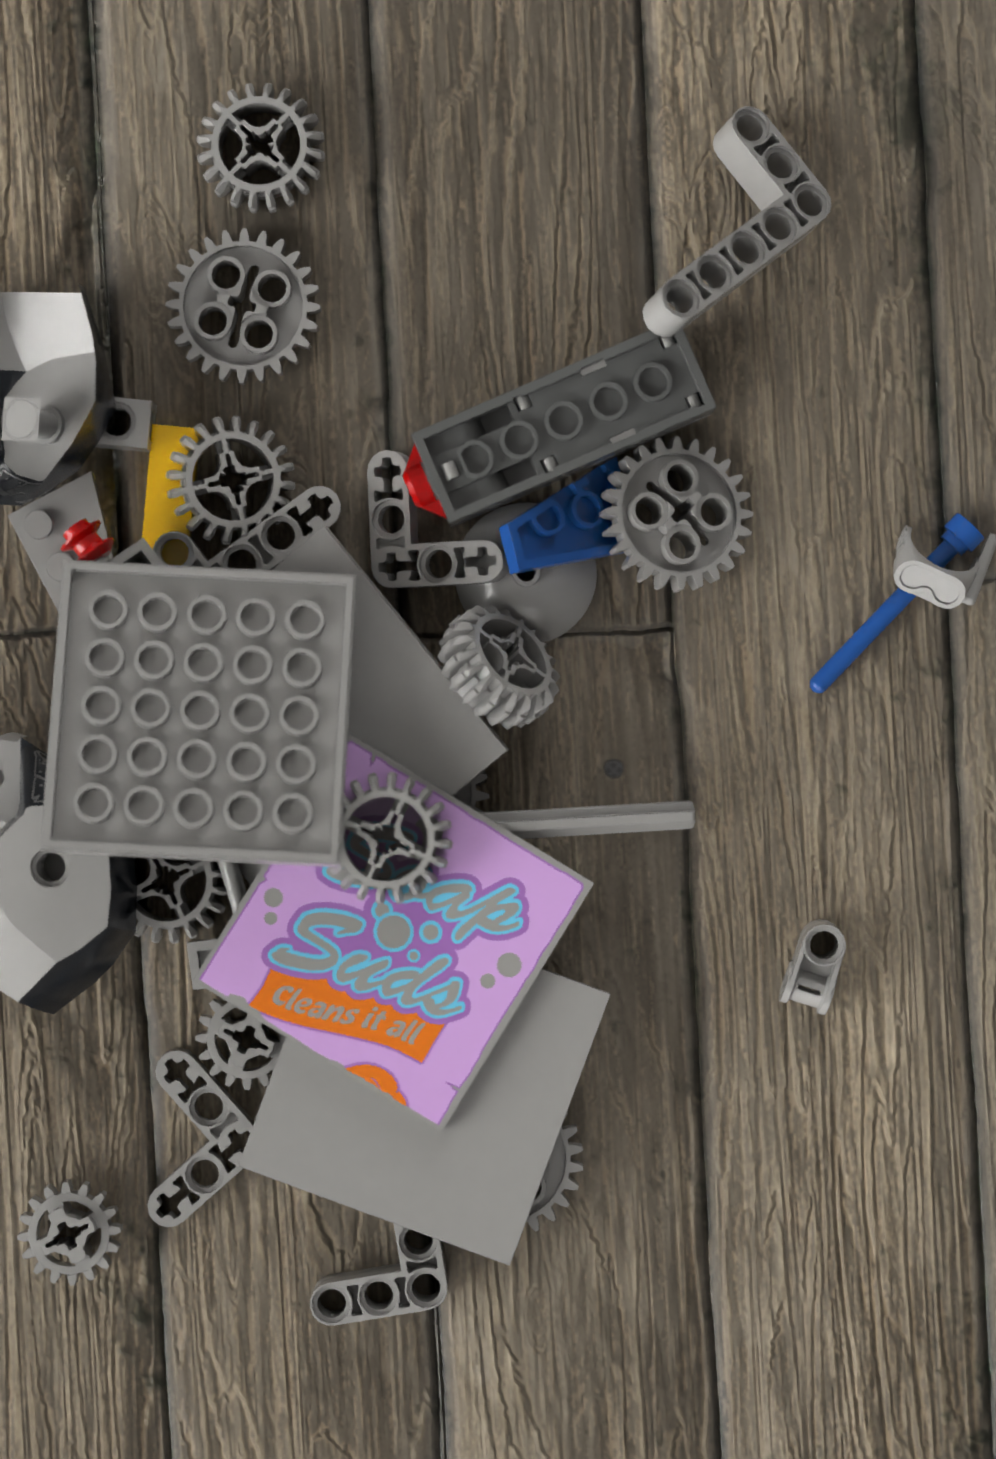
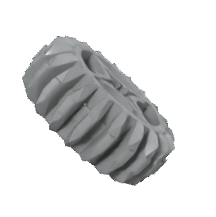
[196,83,325,213]
[165,416,296,545]
[437,604,560,730]
[328,772,452,905]
[133,857,228,944]

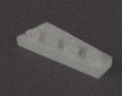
[7,471,114,612]

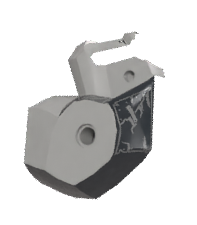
[0,284,116,506]
[0,732,137,1014]

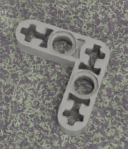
[367,450,509,589]
[147,1048,254,1227]

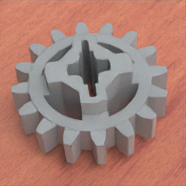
[195,998,285,1090]
[17,1179,123,1286]

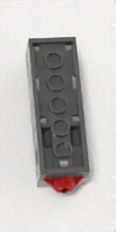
[402,329,717,528]

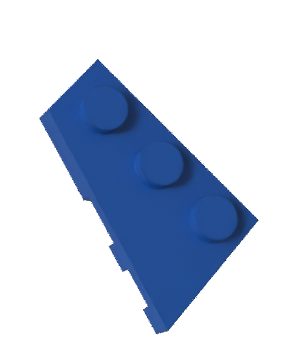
[499,456,624,575]

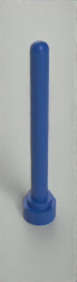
[809,513,985,693]

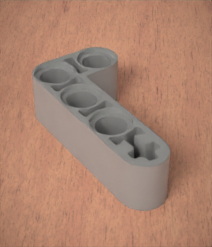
[153,486,341,570]

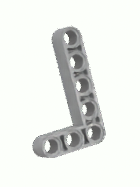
[642,106,832,337]
[310,1223,448,1326]

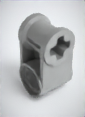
[778,919,846,1015]

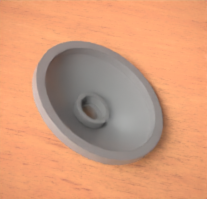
[456,503,597,642]

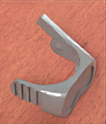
[893,525,996,609]

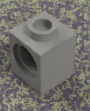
[96,397,157,453]

